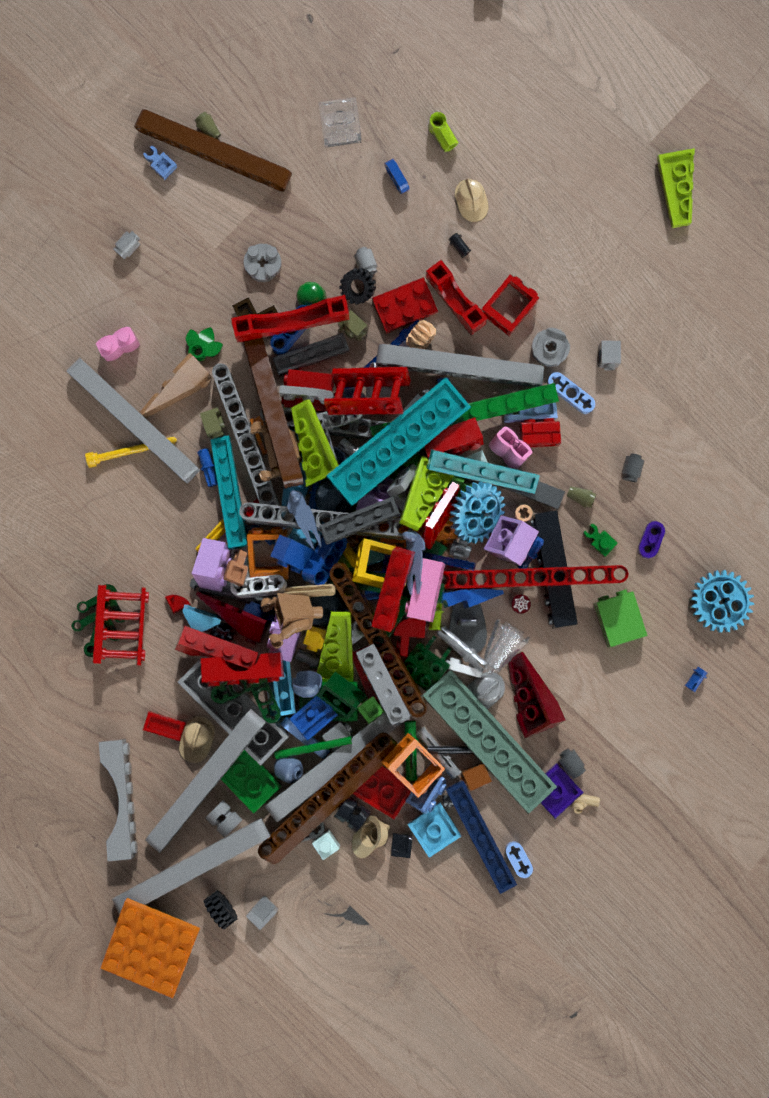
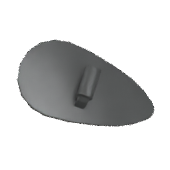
[449,589,487,654]

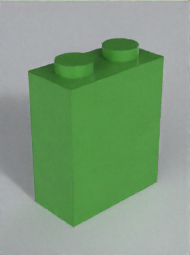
[593,589,648,647]

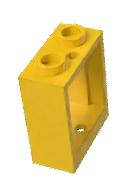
[352,538,407,588]

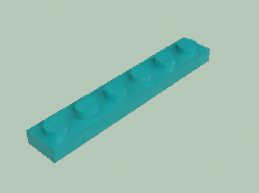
[210,435,248,550]
[426,449,540,494]

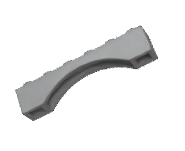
[99,739,138,861]

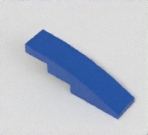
[442,589,504,609]

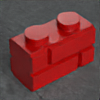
[520,418,561,448]

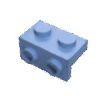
[406,768,447,814]

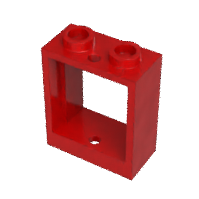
[481,274,540,337]

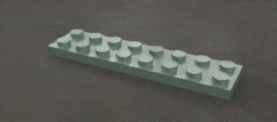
[422,670,557,814]

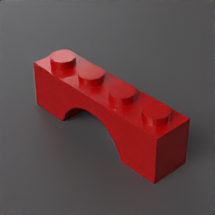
[425,260,488,336]
[371,546,415,632]
[174,626,258,671]
[201,652,284,686]

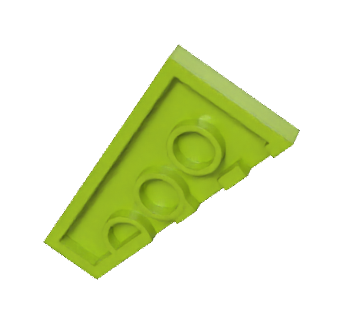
[657,148,695,228]
[291,400,339,487]
[399,456,454,531]
[317,612,354,682]

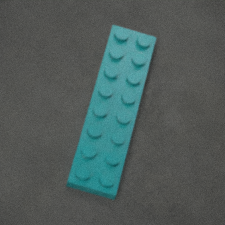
[326,378,471,507]

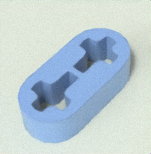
[505,841,533,878]

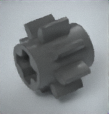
[449,539,472,563]

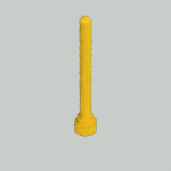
[85,437,177,468]

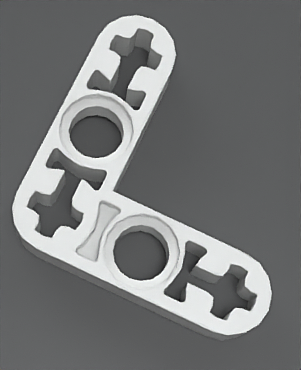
[230,547,287,599]

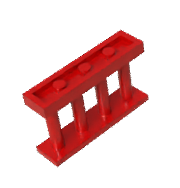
[324,367,411,415]
[93,585,149,665]

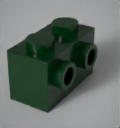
[317,671,366,719]

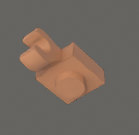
[223,550,248,586]

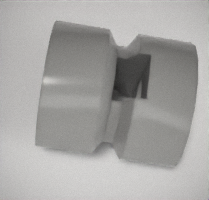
[206,800,242,838]

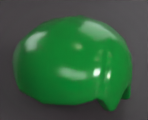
[296,282,327,306]

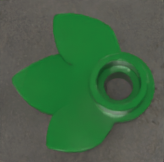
[186,327,223,362]

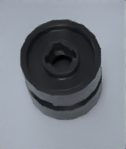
[334,797,371,833]

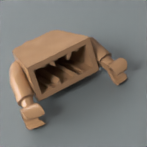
[250,421,302,482]
[261,593,323,648]

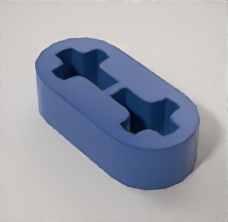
[384,159,410,194]

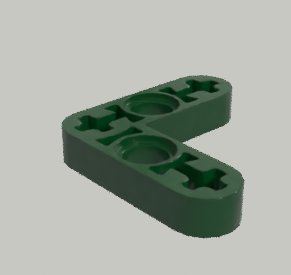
[211,678,281,724]

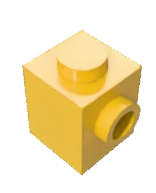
[303,626,326,652]

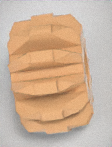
[406,320,436,349]

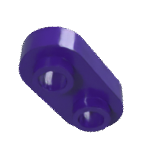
[638,521,665,559]

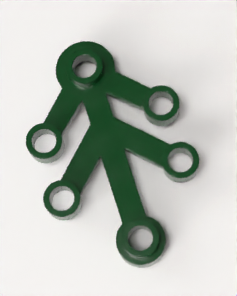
[71,584,126,657]

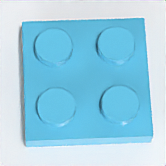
[407,802,462,858]

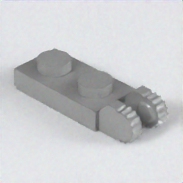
[279,385,334,404]

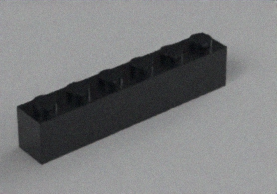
[530,510,578,629]

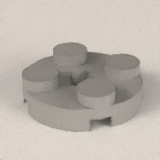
[244,244,282,282]
[531,328,570,367]

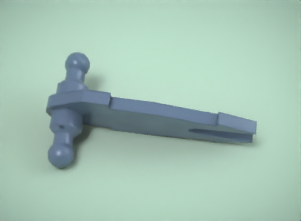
[287,491,321,549]
[402,531,425,595]

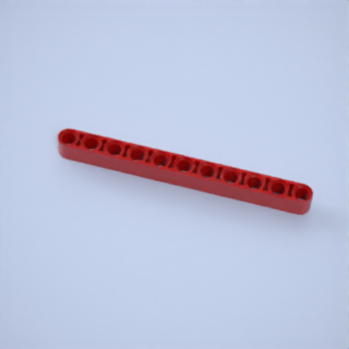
[443,565,629,590]

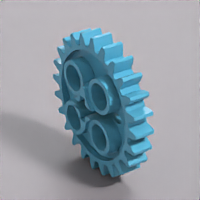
[449,481,505,544]
[690,570,754,633]

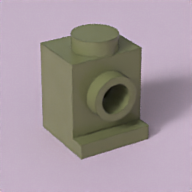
[338,310,368,341]
[200,407,225,439]

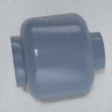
[274,756,303,784]

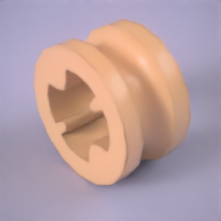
[515,505,533,522]

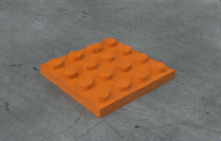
[100,898,200,998]

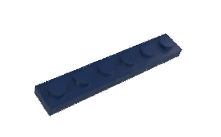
[445,780,517,894]

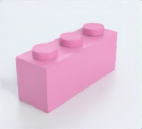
[405,558,445,622]

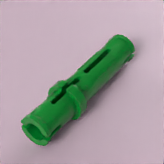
[404,720,418,781]

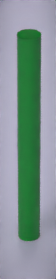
[274,736,353,759]

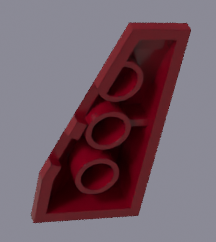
[196,592,270,645]
[508,652,566,738]

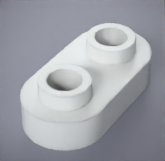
[446,658,483,678]

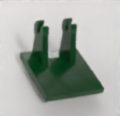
[398,635,452,691]

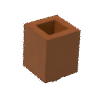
[460,763,492,791]

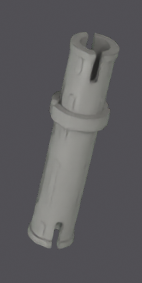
[437,626,488,672]
[416,727,461,780]

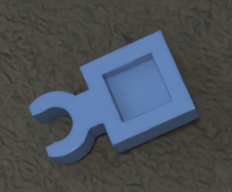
[143,146,177,180]

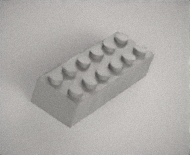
[178,656,290,766]

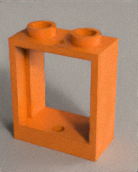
[247,527,290,579]
[381,733,445,798]

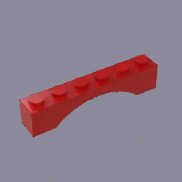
[231,295,350,343]

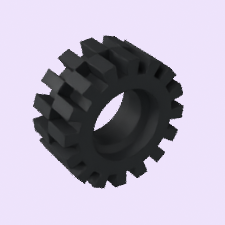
[339,268,376,305]
[204,890,238,929]

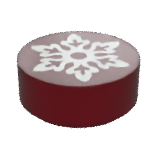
[511,594,531,614]

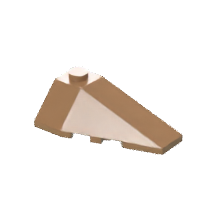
[140,353,212,418]

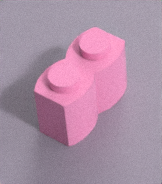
[96,327,140,361]
[489,426,532,469]

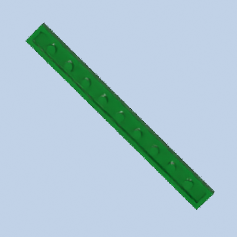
[369,383,559,438]

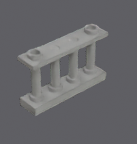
[356,644,410,728]

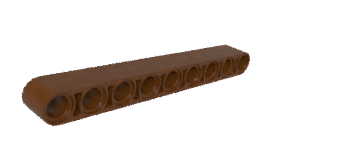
[134,109,292,192]
[243,338,304,489]
[330,562,427,718]
[258,732,398,864]

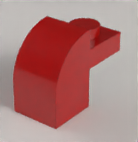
[394,618,426,656]

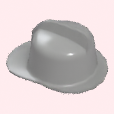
[467,672,505,709]

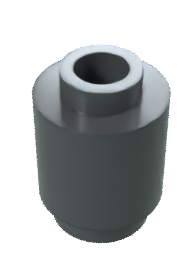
[621,453,645,483]
[558,748,586,779]

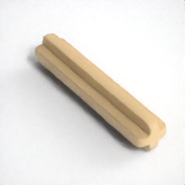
[284,584,336,597]

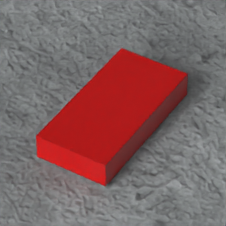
[143,711,186,741]

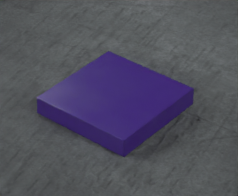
[541,763,584,819]

